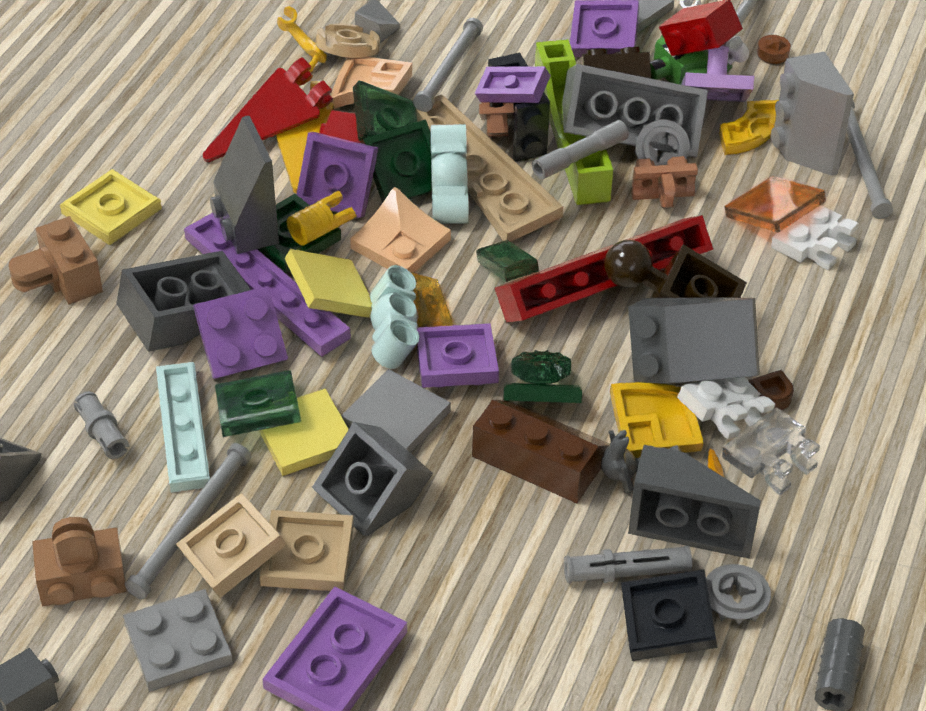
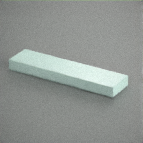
[156,362,210,493]

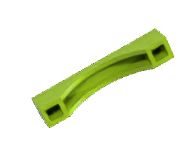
[535,39,613,205]

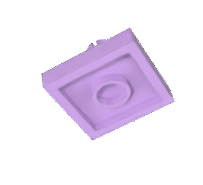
[681,46,754,102]

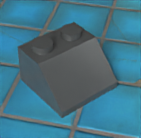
[312,422,433,536]

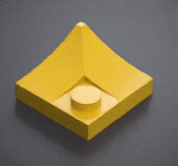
[610,382,704,458]

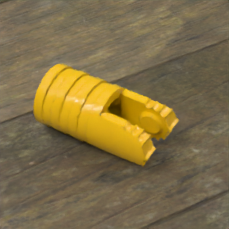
[287,191,357,246]

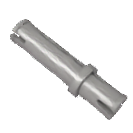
[564,545,692,583]

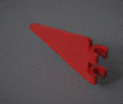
[202,57,333,162]

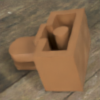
[8,216,103,304]
[32,517,127,606]

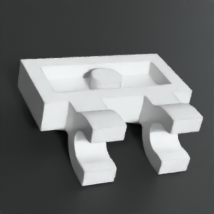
[771,202,859,270]
[677,377,775,439]

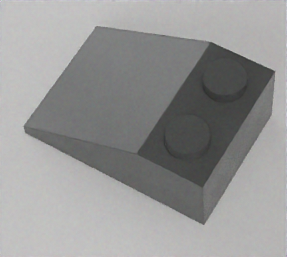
[210,116,279,254]
[116,251,251,352]
[628,298,760,383]
[628,445,761,559]

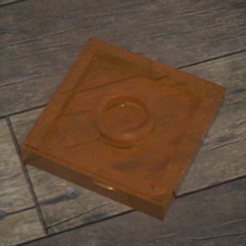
[724,176,826,233]

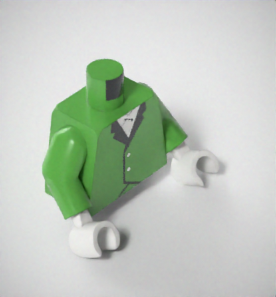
[650,0,749,85]

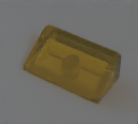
[411,272,454,328]

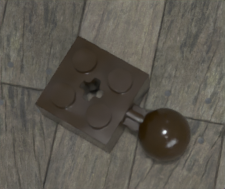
[604,240,747,298]

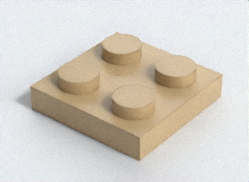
[176,493,287,598]
[259,510,354,591]

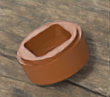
[757,35,791,64]

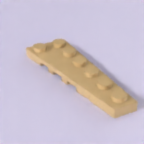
[414,94,564,244]

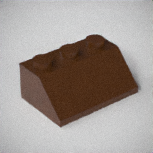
[472,400,610,504]

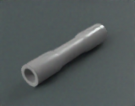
[532,120,629,180]

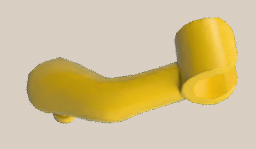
[277,6,327,72]

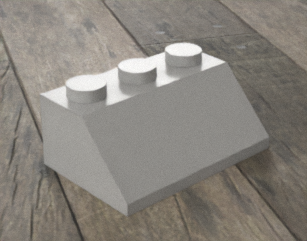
[771,51,854,176]

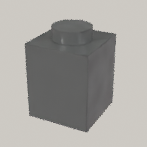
[0,648,59,711]

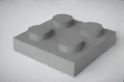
[123,589,233,692]

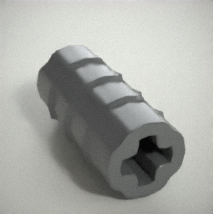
[814,618,865,711]

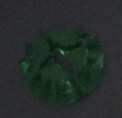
[511,350,572,384]

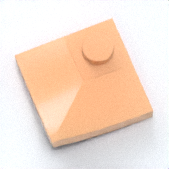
[331,57,412,109]
[350,187,451,274]

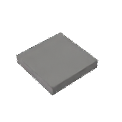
[341,369,451,453]

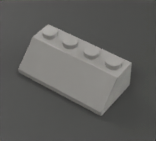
[562,64,708,158]

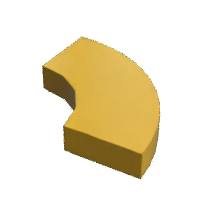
[719,100,779,155]

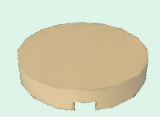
[315,23,380,58]

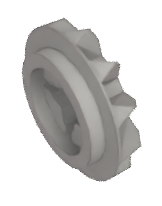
[635,119,690,166]
[706,564,771,625]

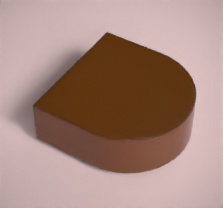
[748,369,794,411]

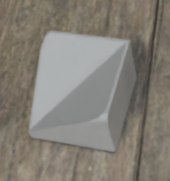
[355,0,400,43]

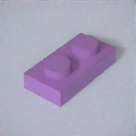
[475,66,551,103]

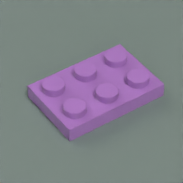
[262,586,407,711]

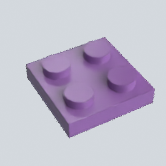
[570,0,640,57]
[297,132,378,218]
[193,286,288,379]
[416,323,499,388]

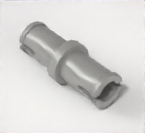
[74,391,129,459]

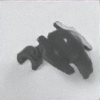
[601,430,691,494]

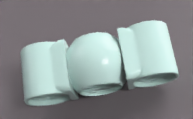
[431,124,469,224]
[370,265,419,369]

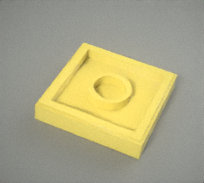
[60,169,162,245]
[285,249,372,318]
[253,389,349,476]

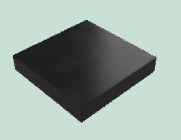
[621,569,718,661]

